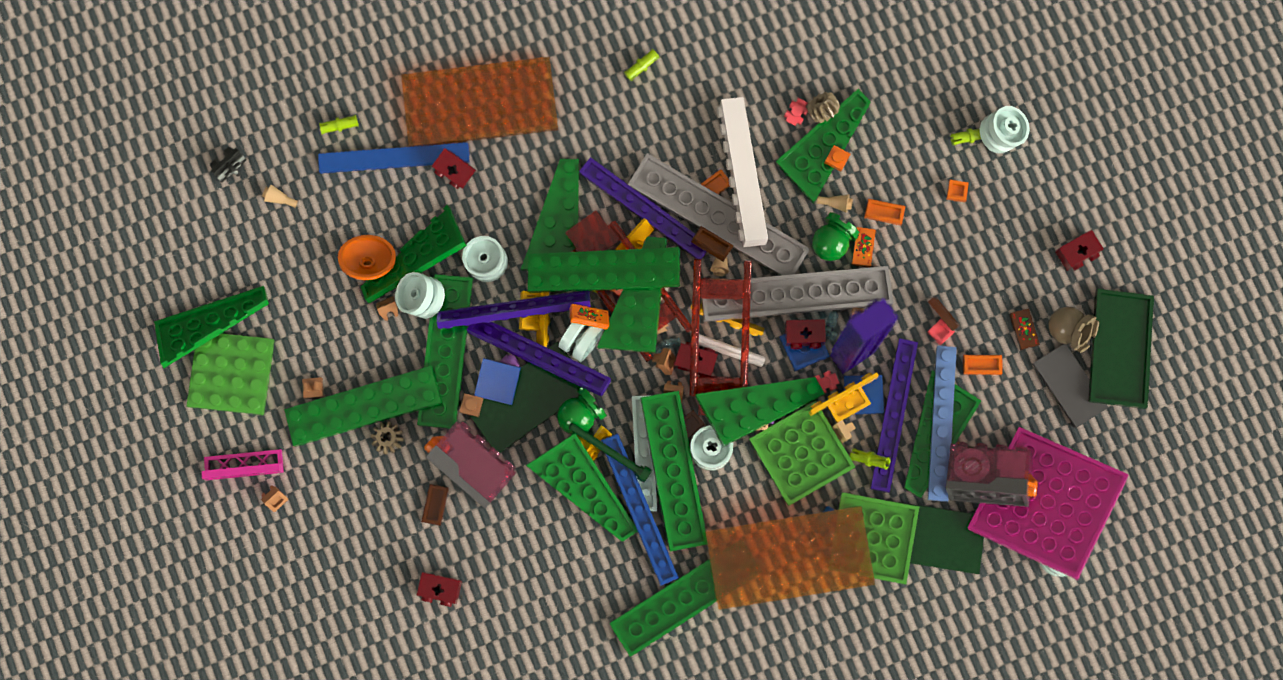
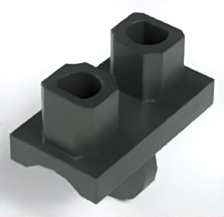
[210,147,247,182]

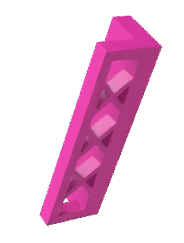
[202,449,284,480]

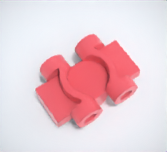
[784,98,808,126]
[814,371,839,393]

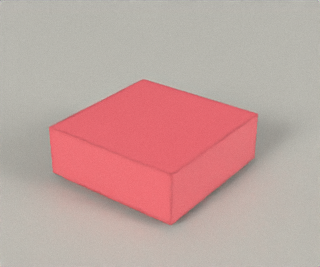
[927,318,955,346]

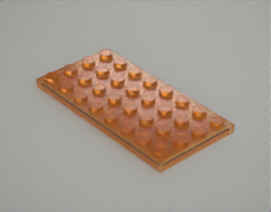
[401,57,558,147]
[706,506,875,610]

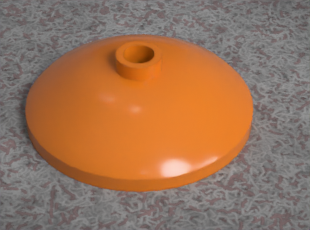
[338,235,396,280]

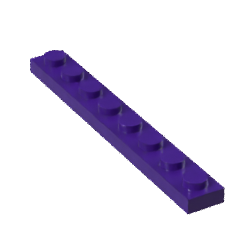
[579,157,707,262]
[437,291,591,329]
[467,322,611,397]
[870,338,918,493]

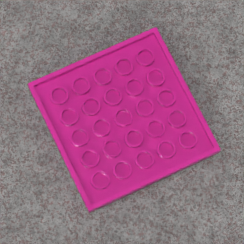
[968,427,1129,580]

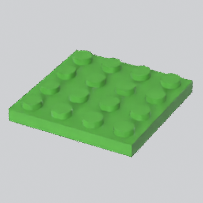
[186,334,275,415]
[749,401,855,507]
[828,492,919,585]

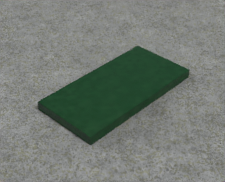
[1088,289,1154,409]
[470,341,588,455]
[875,498,984,575]

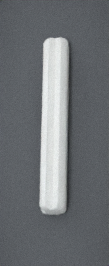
[692,333,765,367]

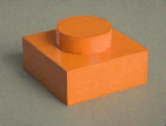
[825,145,851,172]
[946,180,969,202]

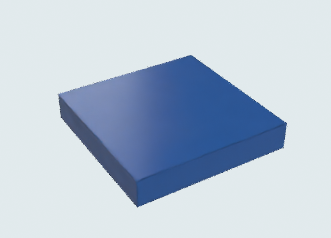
[779,331,830,372]
[474,358,521,405]
[843,375,884,415]

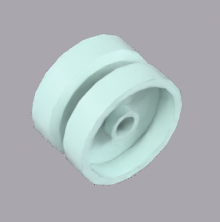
[979,106,1030,153]
[462,236,508,282]
[395,272,445,319]
[558,323,604,362]
[690,426,733,471]

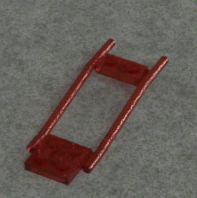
[565,210,694,362]
[689,259,752,415]

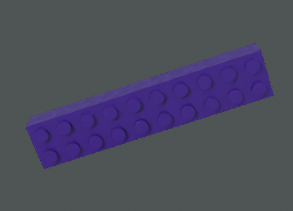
[830,298,899,374]

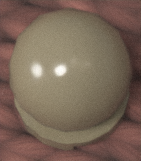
[1049,306,1099,353]

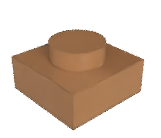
[459,393,484,418]

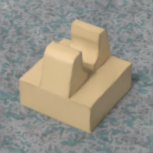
[832,420,856,444]

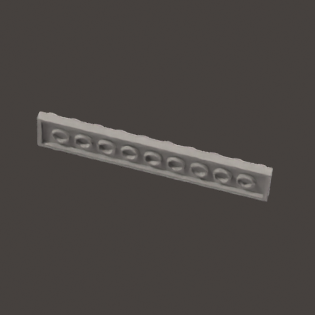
[628,153,810,276]
[699,266,893,322]

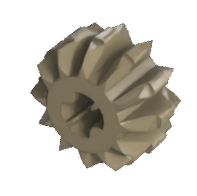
[807,92,840,123]
[371,421,404,455]

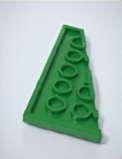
[775,89,871,204]
[521,159,579,271]
[361,204,467,303]
[597,237,667,353]
[154,286,269,369]
[904,370,981,499]
[695,377,825,447]
[526,433,638,542]

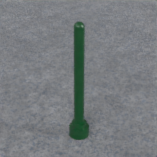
[569,423,652,483]

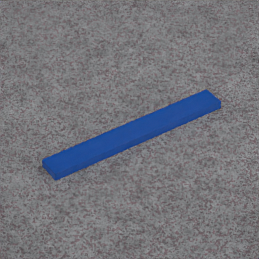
[318,142,470,174]
[601,433,679,586]

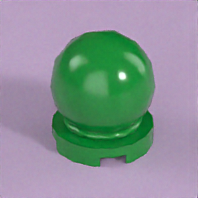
[812,212,859,261]
[557,387,607,435]

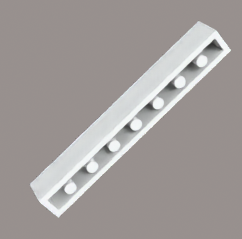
[717,97,768,247]

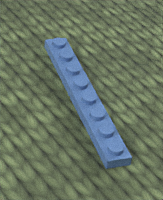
[928,346,957,502]

